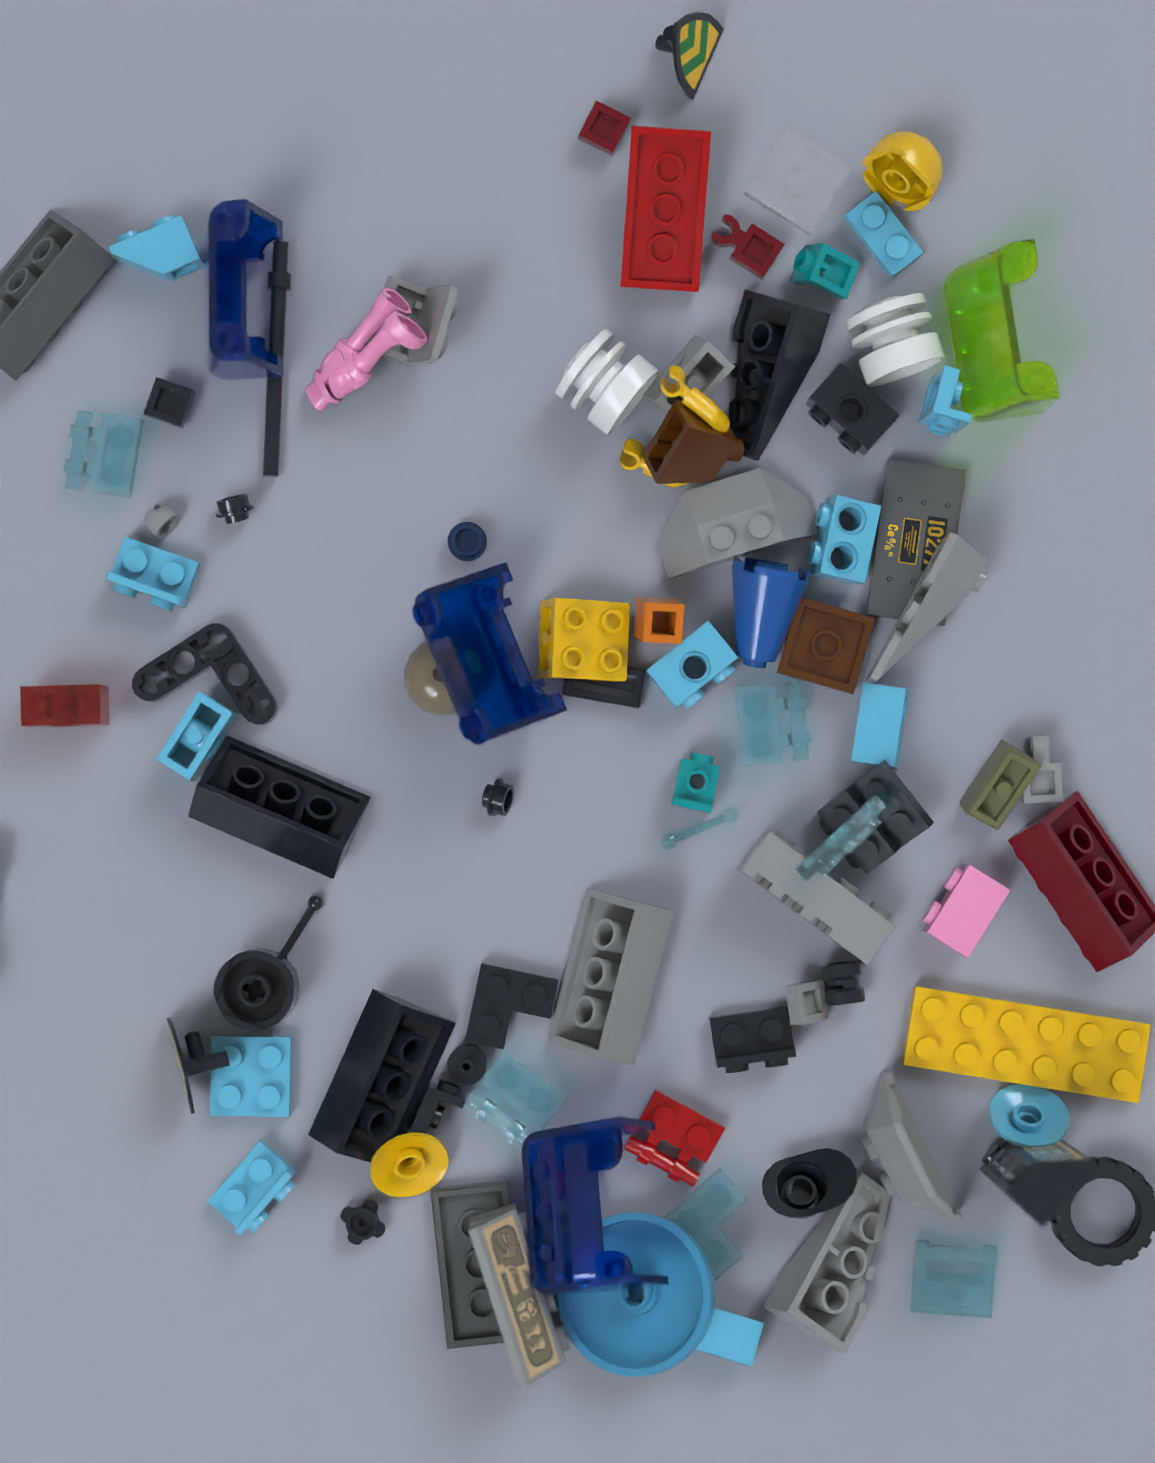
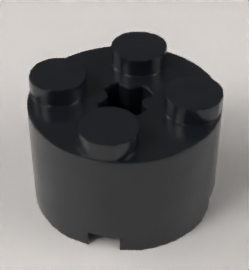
[214,948,299,1031]

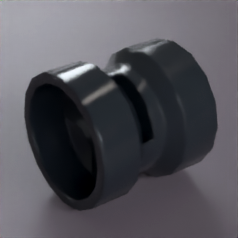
[821,961,865,1006]

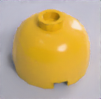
[862,131,943,211]

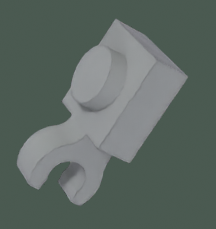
[1021,734,1064,804]

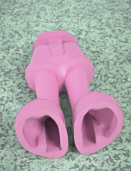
[305,288,428,411]

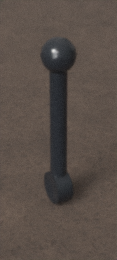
[278,895,323,959]

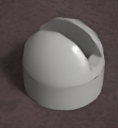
[145,504,180,539]

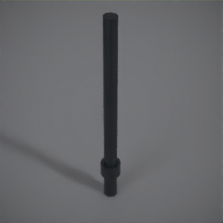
[263,241,291,477]

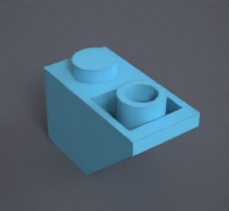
[109,215,206,282]

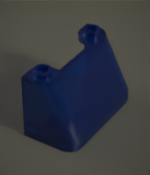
[204,199,283,380]
[412,562,567,745]

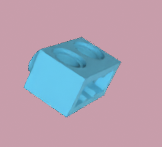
[807,495,881,585]

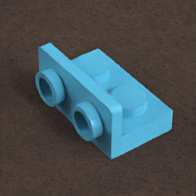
[918,365,972,437]
[105,537,201,612]
[207,1140,297,1236]

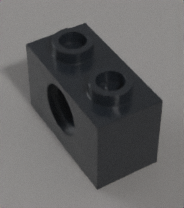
[806,363,900,456]

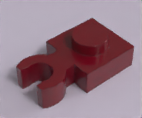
[711,214,785,280]

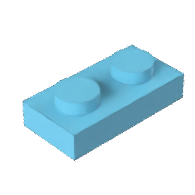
[844,191,924,279]

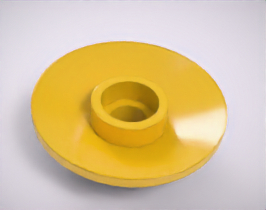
[370,1133,449,1197]

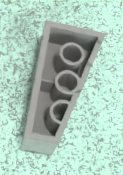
[737,830,896,965]

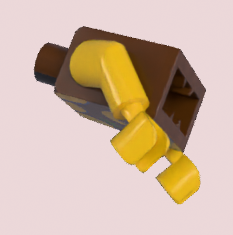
[619,366,744,488]

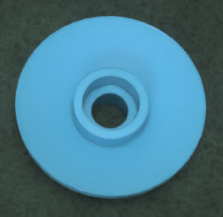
[989,1084,1069,1147]

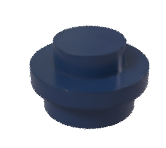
[448,522,487,561]

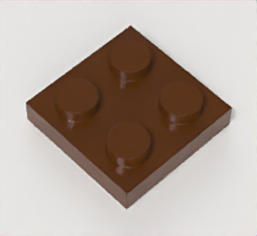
[777,597,875,695]

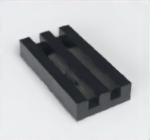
[562,666,646,709]

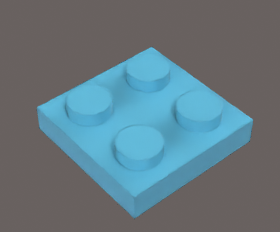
[210,1035,292,1117]

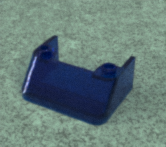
[521,1116,669,1295]

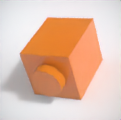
[633,597,685,644]

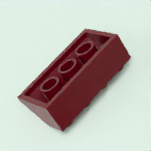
[1008,791,1155,973]

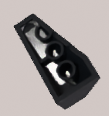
[728,289,831,461]

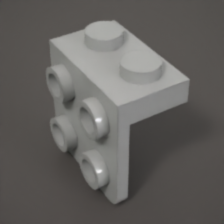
[368,275,459,366]

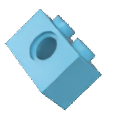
[646,621,738,709]
[156,692,239,781]

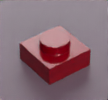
[578,100,631,156]

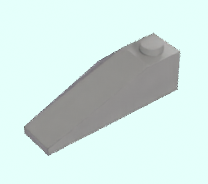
[866,532,988,683]

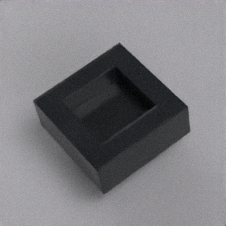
[143,377,196,429]

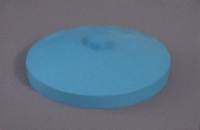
[557,1212,715,1377]

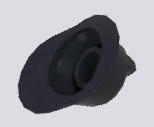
[762,1148,858,1219]

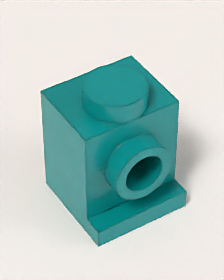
[671,752,721,813]

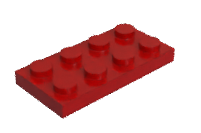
[620,125,711,292]

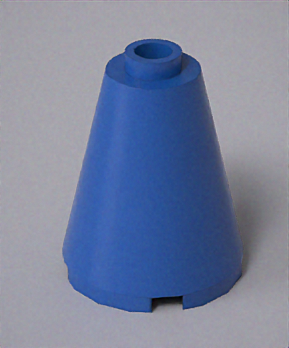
[732,557,811,668]

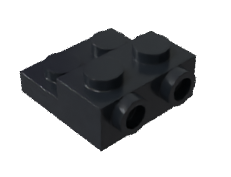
[817,760,934,874]

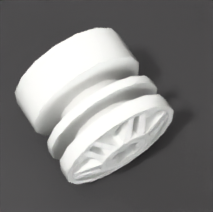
[845,293,946,387]
[555,328,659,436]

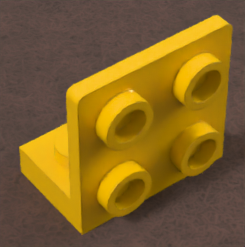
[537,597,630,682]

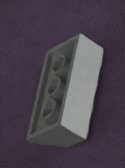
[0,209,115,381]

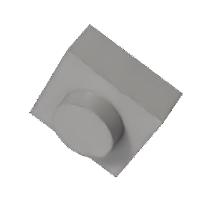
[785,979,829,1025]

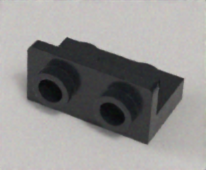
[709,1006,797,1073]

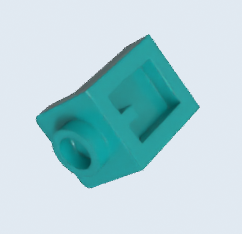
[791,243,861,299]

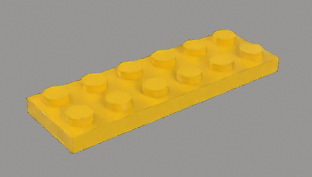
[902,986,1151,1103]

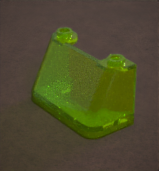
[944,239,1059,422]

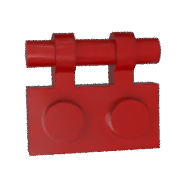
[623,1089,725,1187]

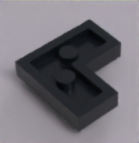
[465,963,559,1049]

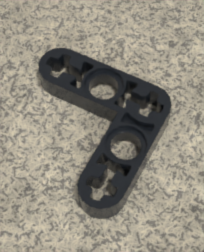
[132,623,278,725]

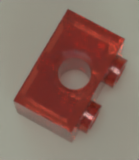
[20,684,110,728]

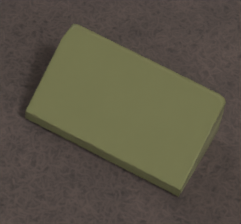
[960,739,1041,831]

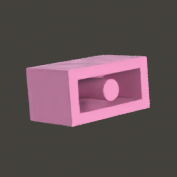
[922,864,1010,958]

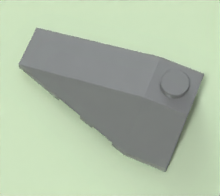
[763,1172,890,1354]

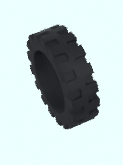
[1049,1156,1155,1267]

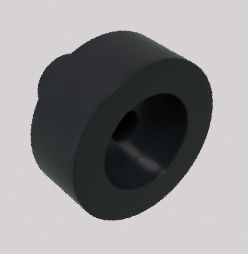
[447,1044,487,1085]

